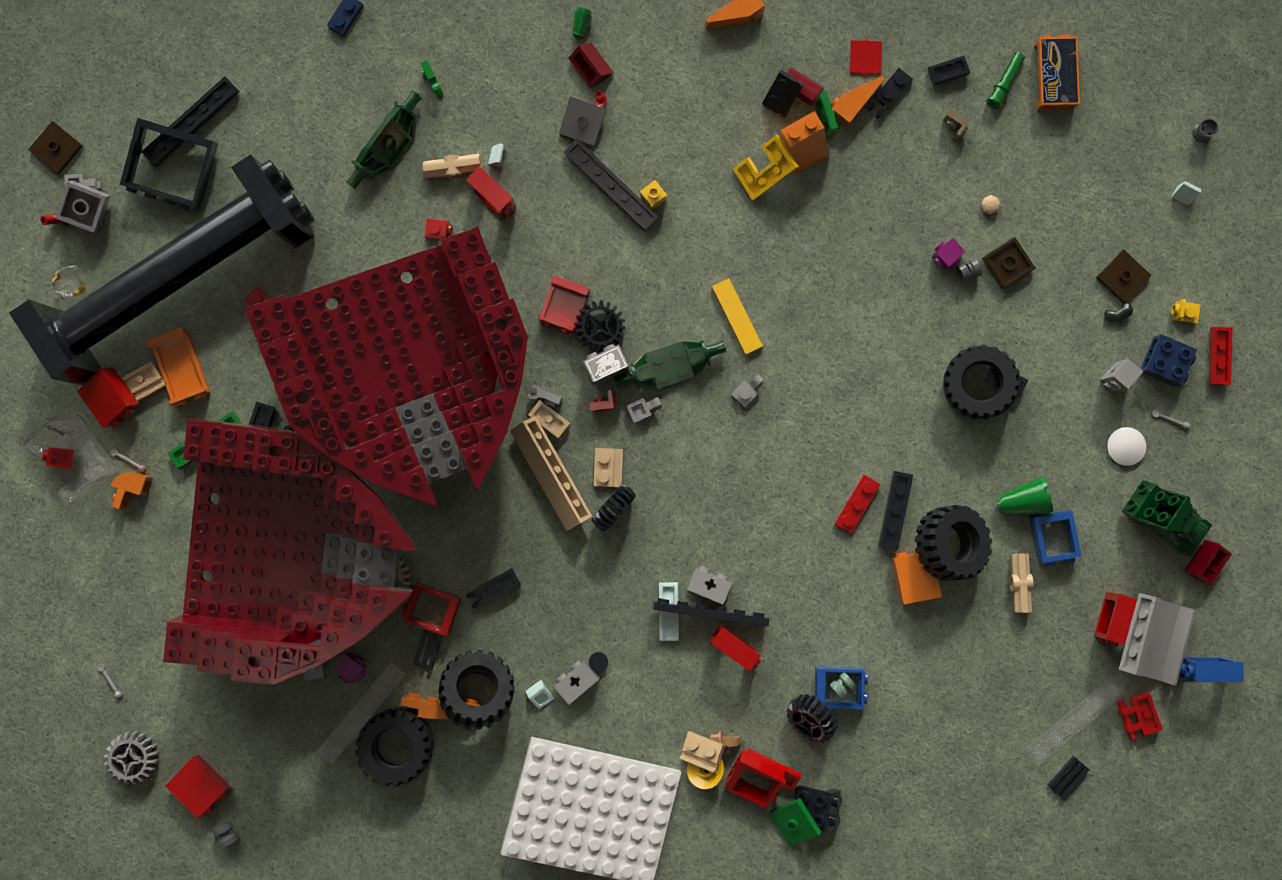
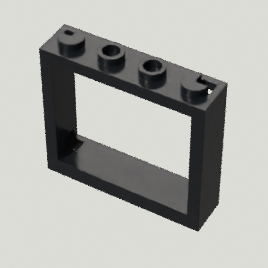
[119,117,218,211]

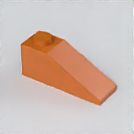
[705,0,765,29]
[831,76,885,127]

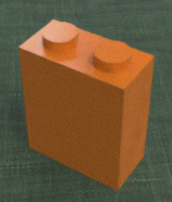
[891,550,942,605]

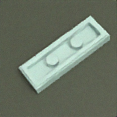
[659,582,679,641]

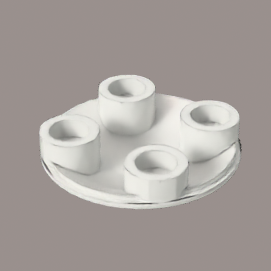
[1107,427,1146,466]

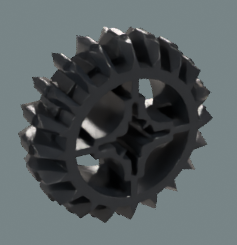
[574,300,626,352]
[591,484,636,532]
[786,694,838,743]

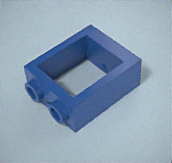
[1029,510,1082,566]
[1179,657,1244,682]
[815,666,868,709]

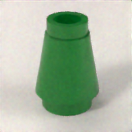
[572,7,592,38]

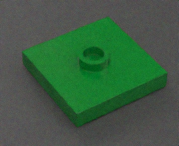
[815,91,838,140]
[769,799,821,846]

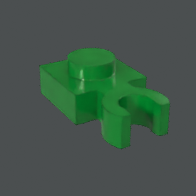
[420,60,443,96]

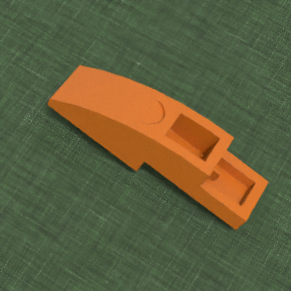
[400,693,482,719]

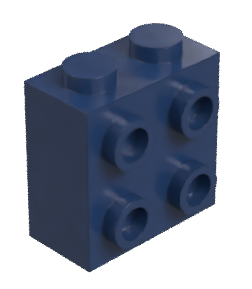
[1140,334,1197,386]

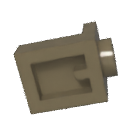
[943,109,969,141]

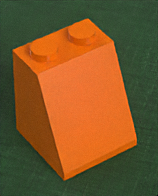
[779,111,828,175]

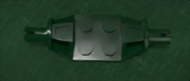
[346,90,422,190]
[614,340,727,390]

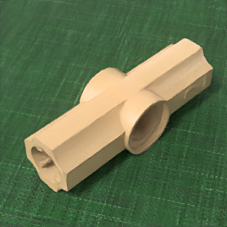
[423,154,482,179]
[1009,553,1033,613]

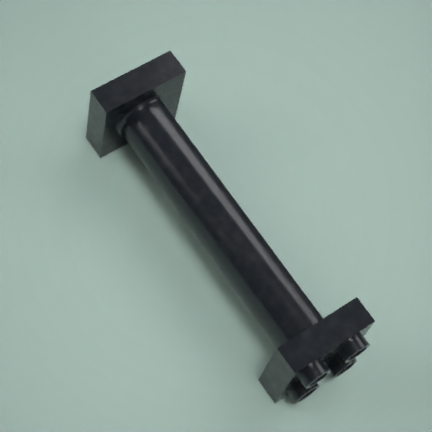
[9,154,315,386]

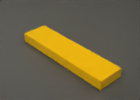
[712,278,763,355]

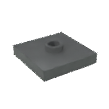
[559,96,607,146]

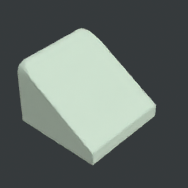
[488,144,506,167]
[1172,181,1202,206]
[526,680,554,710]

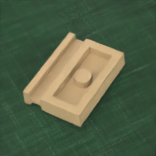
[122,361,166,402]
[594,448,623,487]
[679,731,725,772]

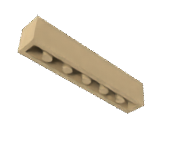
[510,416,593,531]

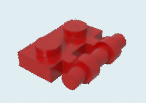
[1117,692,1163,740]

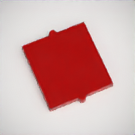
[850,39,882,76]

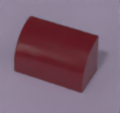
[568,43,614,88]
[787,67,824,107]
[1184,539,1232,586]

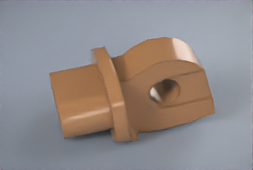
[710,731,741,749]

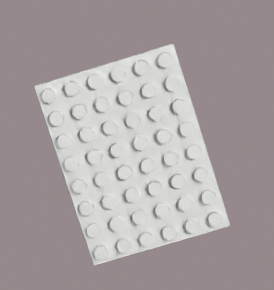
[500,737,681,880]

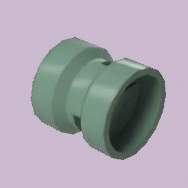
[830,672,857,700]

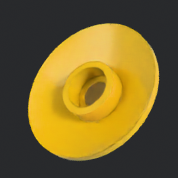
[687,758,724,789]

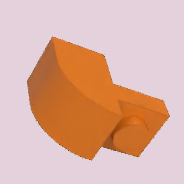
[111,472,153,509]

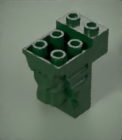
[1121,480,1212,557]

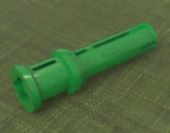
[986,52,1025,109]

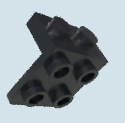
[795,785,842,833]

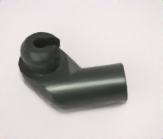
[1104,303,1133,322]

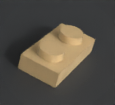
[528,400,570,438]

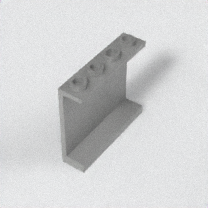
[1119,593,1196,685]

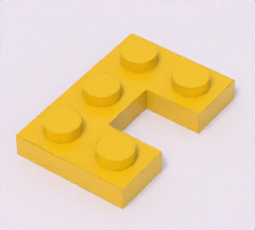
[733,135,799,201]

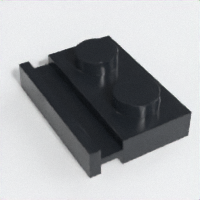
[762,70,805,118]

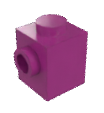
[932,238,966,270]
[333,652,367,684]

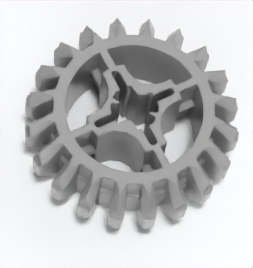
[104,731,159,785]

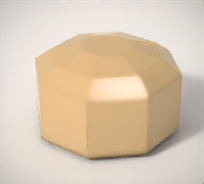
[980,195,1001,215]

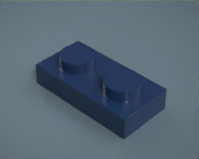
[327,0,364,37]

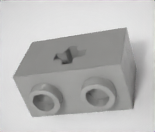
[1101,359,1143,392]
[687,566,732,604]
[554,660,599,705]

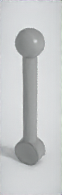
[1151,410,1191,430]
[110,449,146,472]
[97,664,122,699]

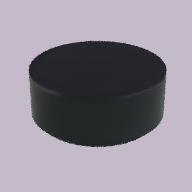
[589,652,608,672]

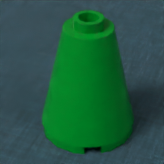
[996,476,1054,515]

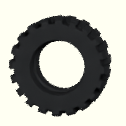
[943,345,1021,420]
[914,505,992,581]
[438,650,515,730]
[355,707,434,787]

